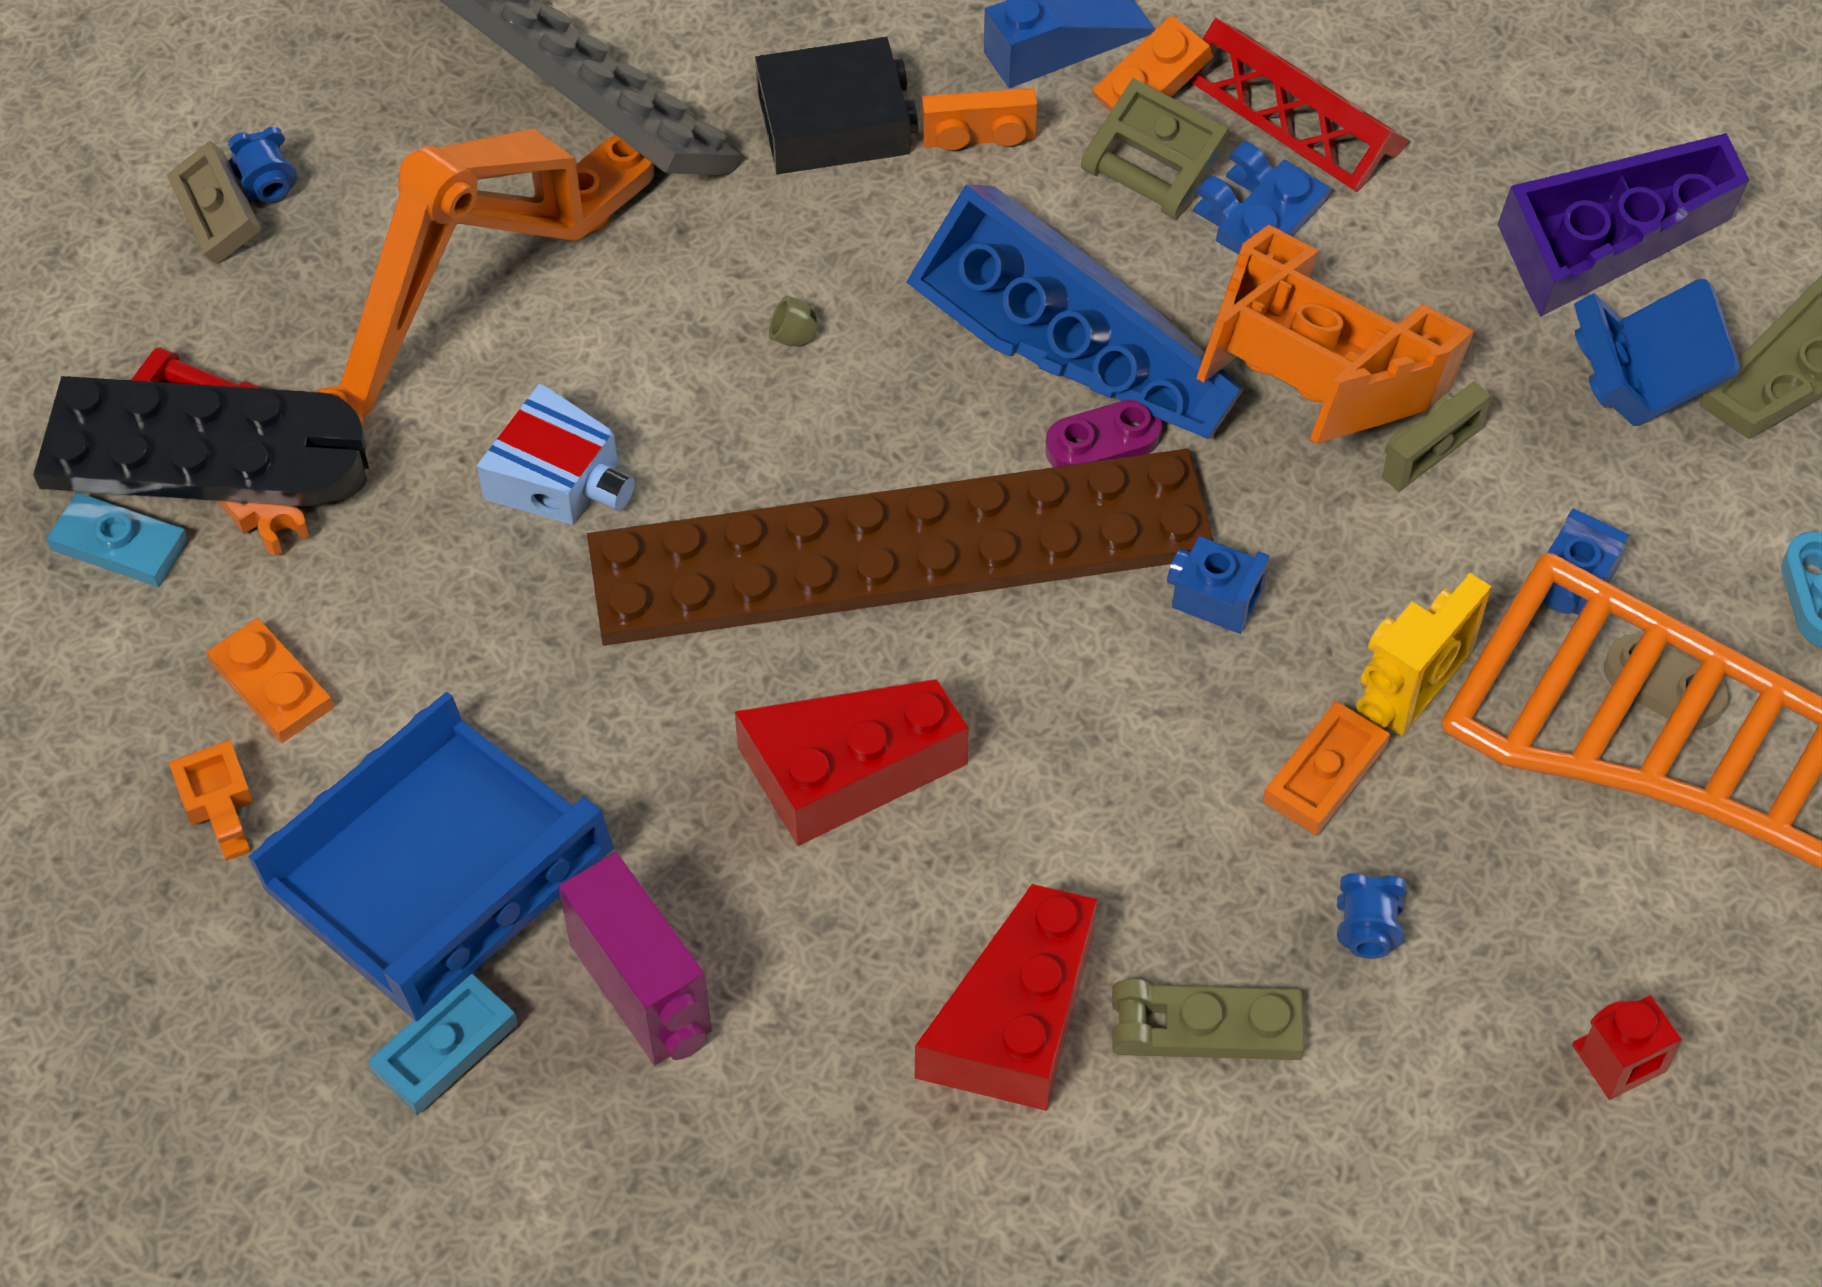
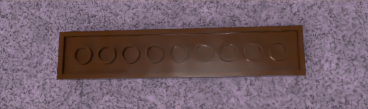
[587,448,1214,646]

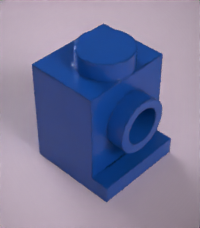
[1543,508,1629,615]
[1167,536,1270,634]

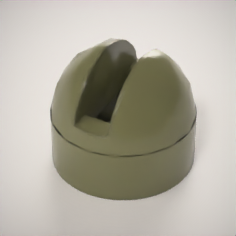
[769,295,817,347]

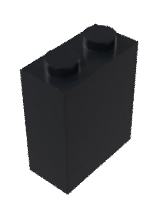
[755,37,918,175]

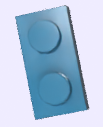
[368,974,518,1115]

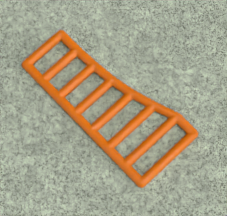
[1441,553,1822,870]

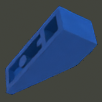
[983,0,1155,89]

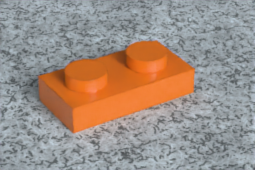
[1092,15,1213,112]
[922,88,1037,150]
[206,617,334,744]
[1262,701,1390,836]

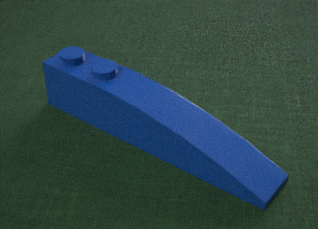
[906,184,1244,439]

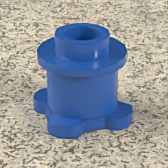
[228,127,297,202]
[1337,873,1406,959]

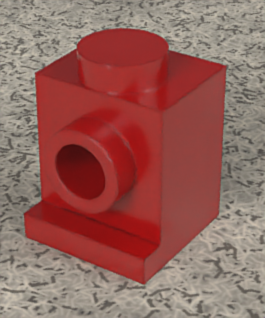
[1572,995,1682,1100]

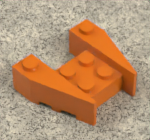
[1196,225,1474,444]

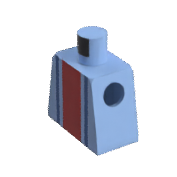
[476,384,635,525]

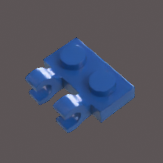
[1193,141,1331,255]

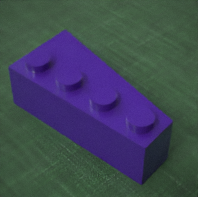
[1497,133,1750,317]

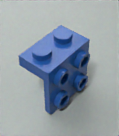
[1574,278,1740,426]

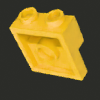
[1356,573,1491,736]

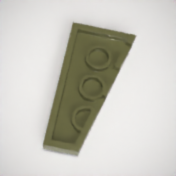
[1699,275,1822,439]

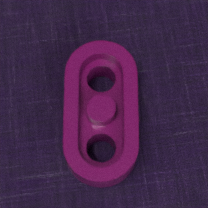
[1045,400,1162,467]

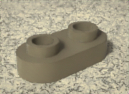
[1604,634,1728,729]

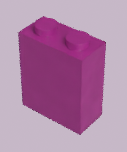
[558,852,712,1066]

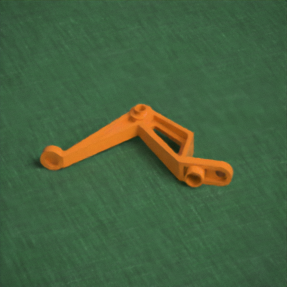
[315,128,655,426]

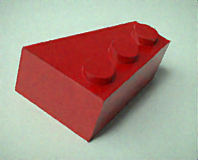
[735,679,969,846]
[915,884,1097,1111]

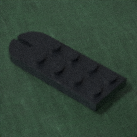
[33,376,369,506]

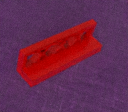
[1189,17,1409,192]

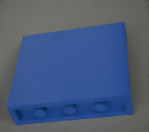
[248,691,614,1022]

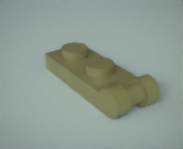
[1112,979,1304,1060]

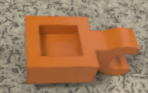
[168,740,254,861]

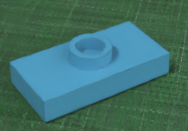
[46,492,188,587]

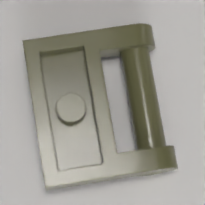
[1081,78,1231,220]

